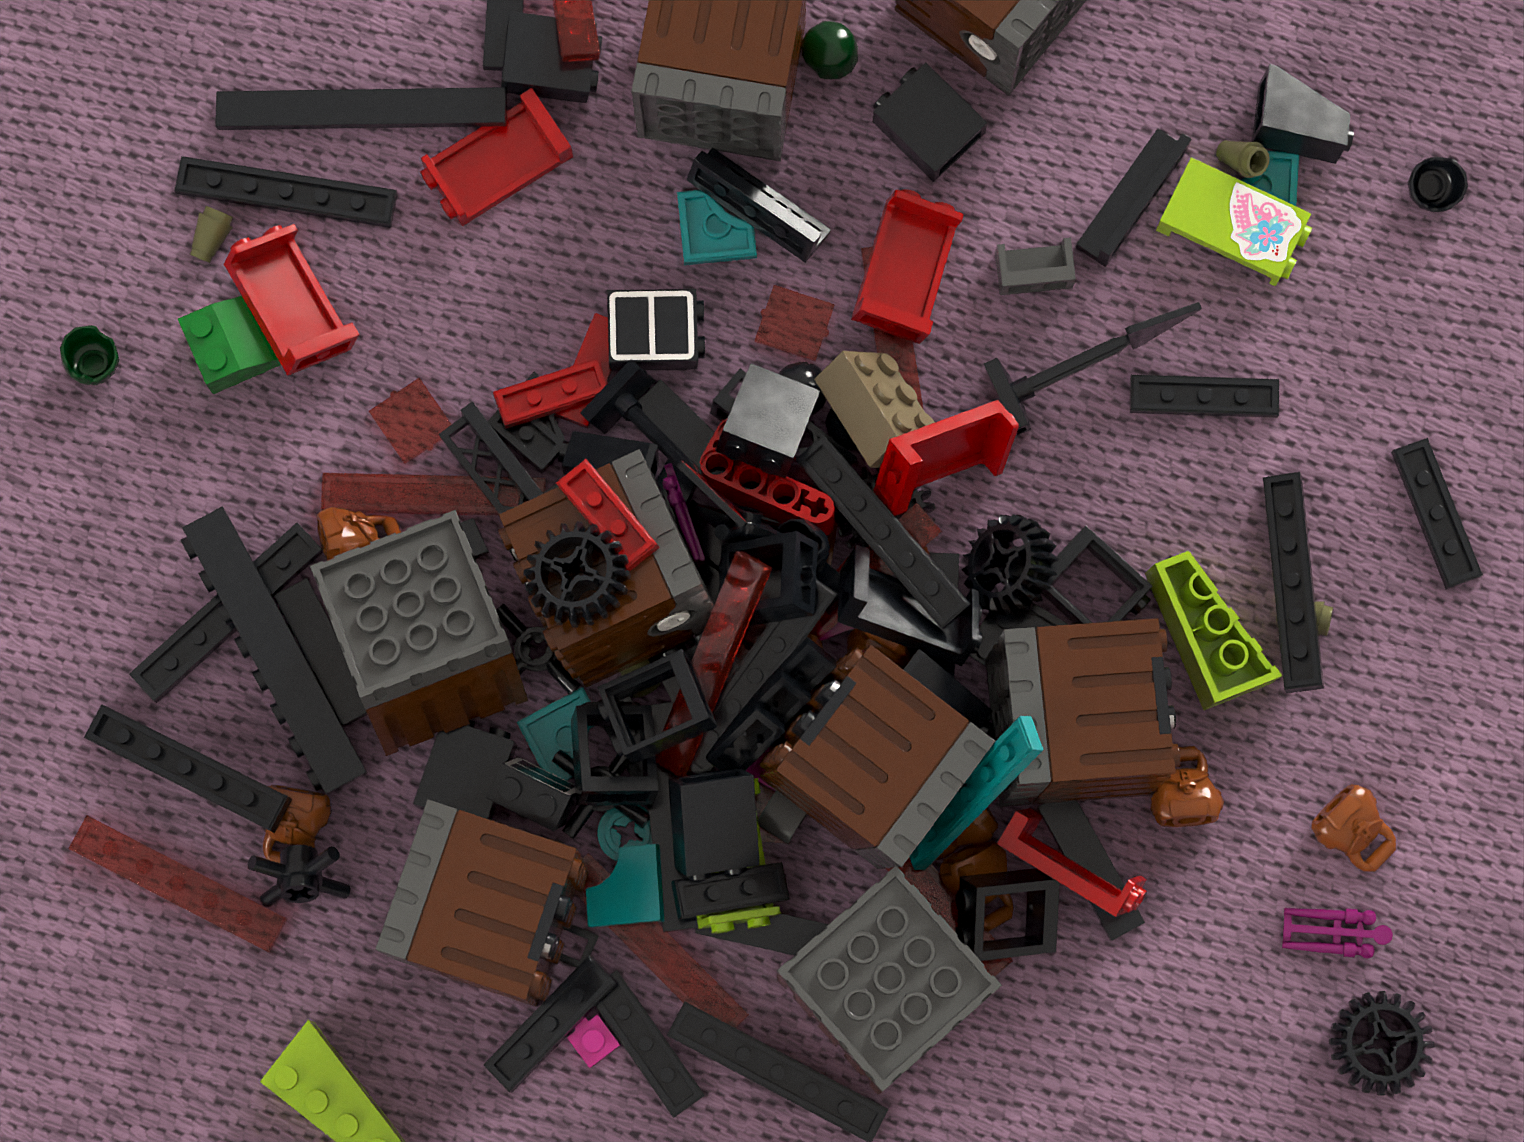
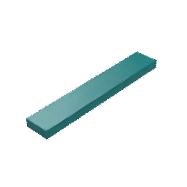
[910,716,1044,870]

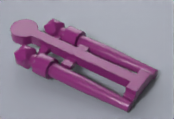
[662,463,707,568]
[1282,908,1393,959]

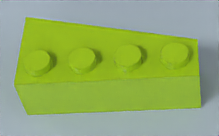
[1144,551,1282,710]
[260,1020,406,1142]

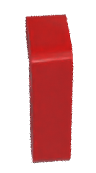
[700,419,836,535]

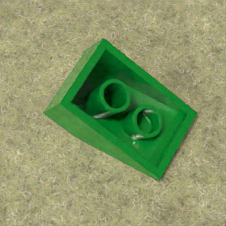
[178,296,281,394]

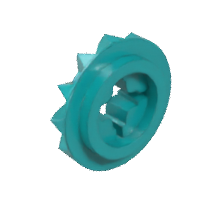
[597,805,653,862]

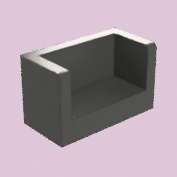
[995,237,1076,295]

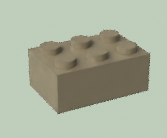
[814,351,935,468]

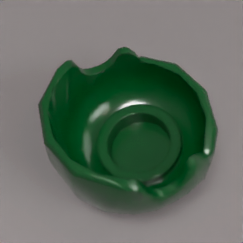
[801,21,858,79]
[60,325,119,385]

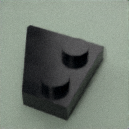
[488,371,566,474]

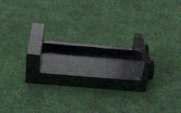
[837,545,983,666]

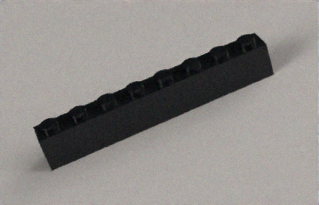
[181,506,367,795]

